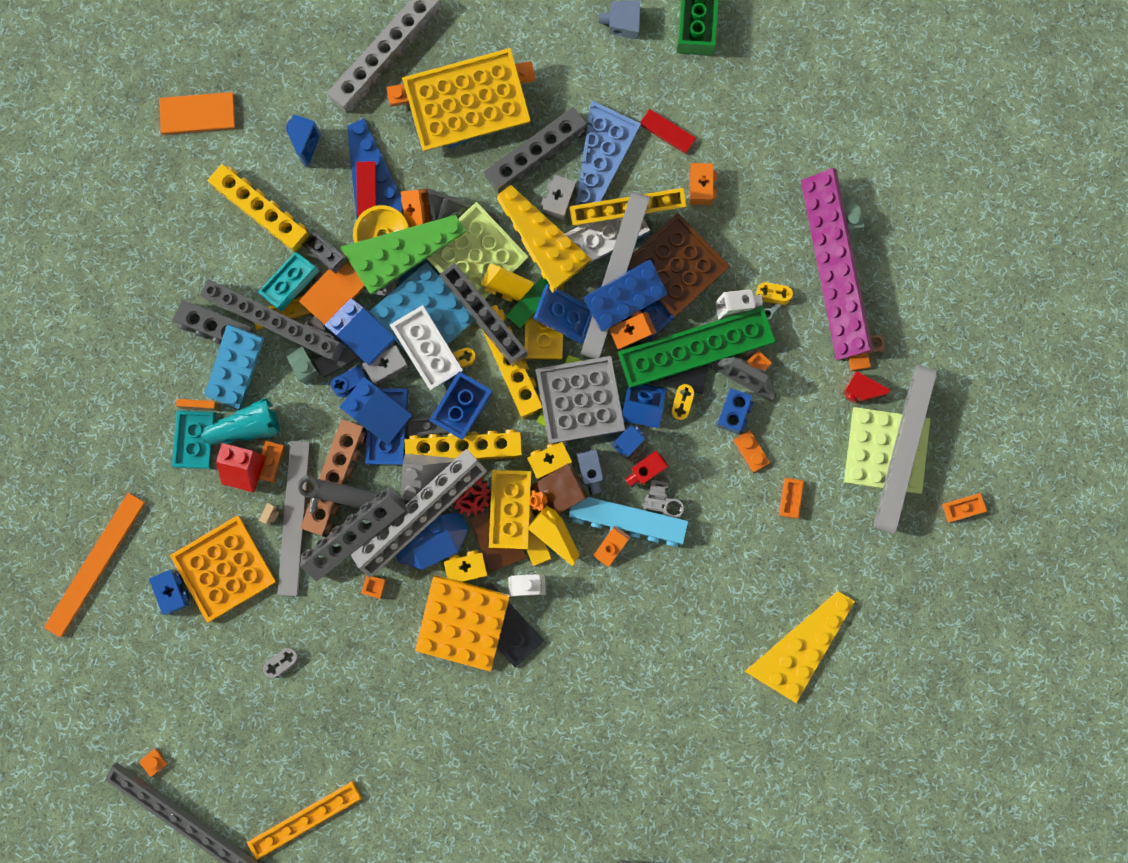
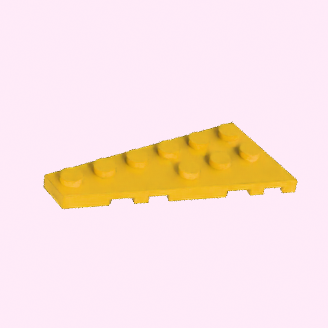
[497,185,591,293]
[744,591,855,703]

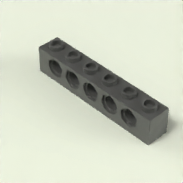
[484,107,587,194]
[439,263,528,367]
[300,487,405,582]

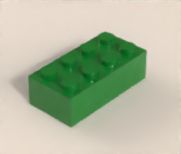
[677,0,718,56]

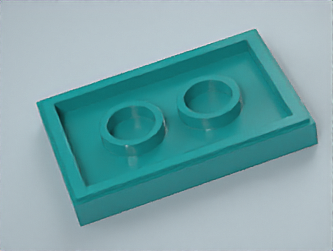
[258,251,320,312]
[172,410,216,469]

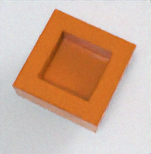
[747,350,772,371]
[361,575,386,599]
[139,748,168,777]

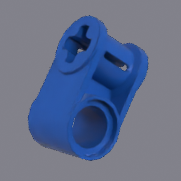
[331,366,369,397]

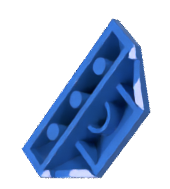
[396,512,469,570]

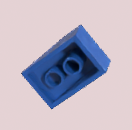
[325,298,396,366]
[429,371,493,440]
[340,377,413,446]

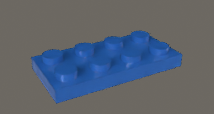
[583,260,668,332]
[365,388,409,465]

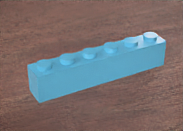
[569,497,688,547]

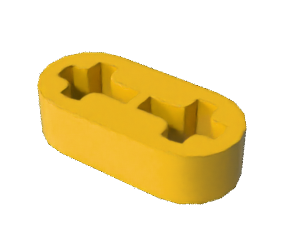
[756,282,793,305]
[452,348,476,368]
[672,384,694,420]

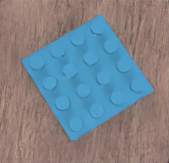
[369,262,475,356]

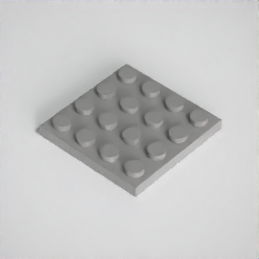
[536,356,625,444]

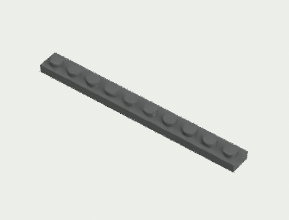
[105,762,258,863]

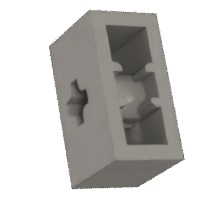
[541,175,576,221]
[362,345,409,386]

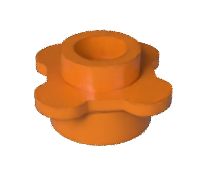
[529,490,547,511]

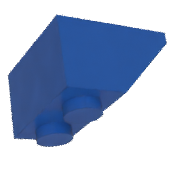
[286,114,321,168]
[622,384,666,428]

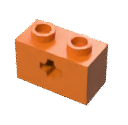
[689,163,717,205]
[401,188,431,228]
[609,311,657,349]

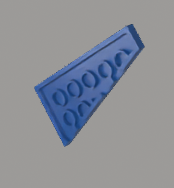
[347,118,404,220]

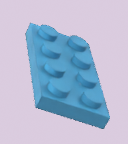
[204,324,265,409]

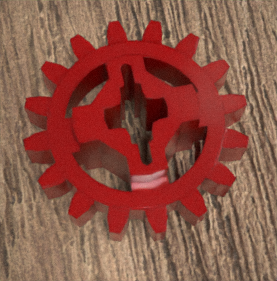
[453,477,491,516]

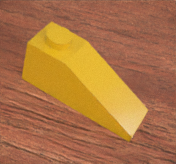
[528,505,580,566]

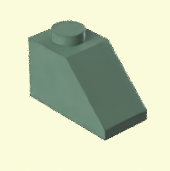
[843,197,864,235]
[285,344,320,384]

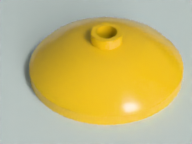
[353,205,409,243]

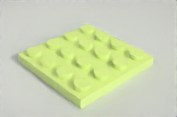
[427,202,528,299]
[844,407,930,494]

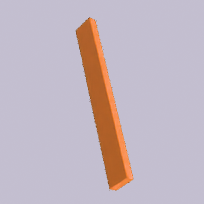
[44,493,146,637]

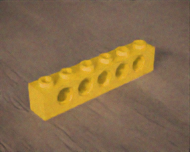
[207,164,309,252]
[569,188,686,226]
[482,305,542,419]
[405,430,522,460]

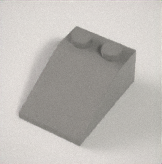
[401,454,456,500]

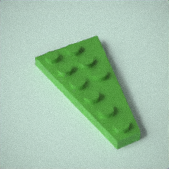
[340,215,466,295]

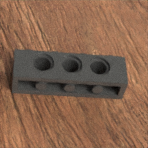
[173,300,255,345]

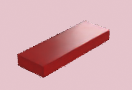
[640,109,696,154]
[356,161,376,217]

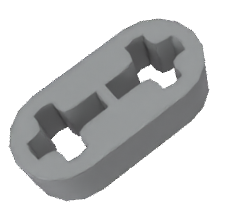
[263,648,298,678]

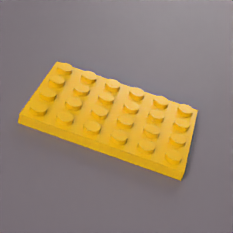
[402,48,531,152]

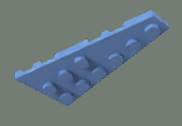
[576,100,641,205]

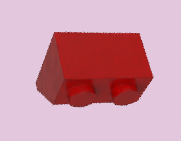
[216,443,266,493]

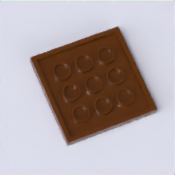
[628,213,730,318]

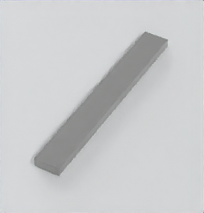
[277,441,311,596]

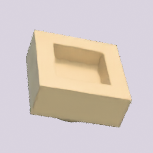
[259,503,279,525]

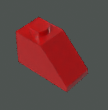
[842,371,890,403]

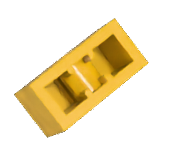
[527,442,572,481]
[444,550,488,582]

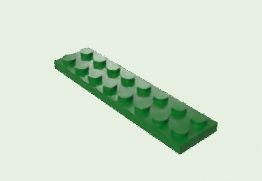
[618,307,775,389]

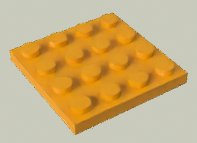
[170,515,277,623]
[415,575,510,672]

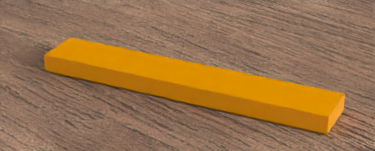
[247,781,363,860]

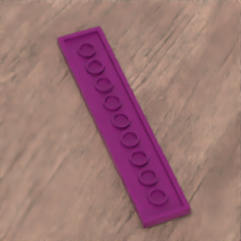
[801,168,873,360]

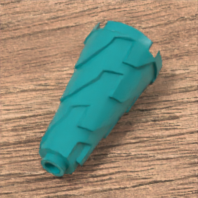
[201,398,281,446]

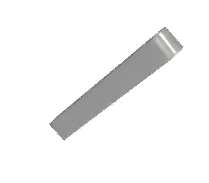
[581,191,650,359]
[874,365,937,534]

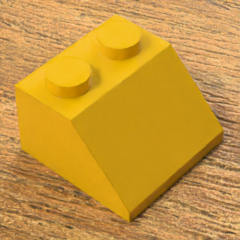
[481,264,534,303]

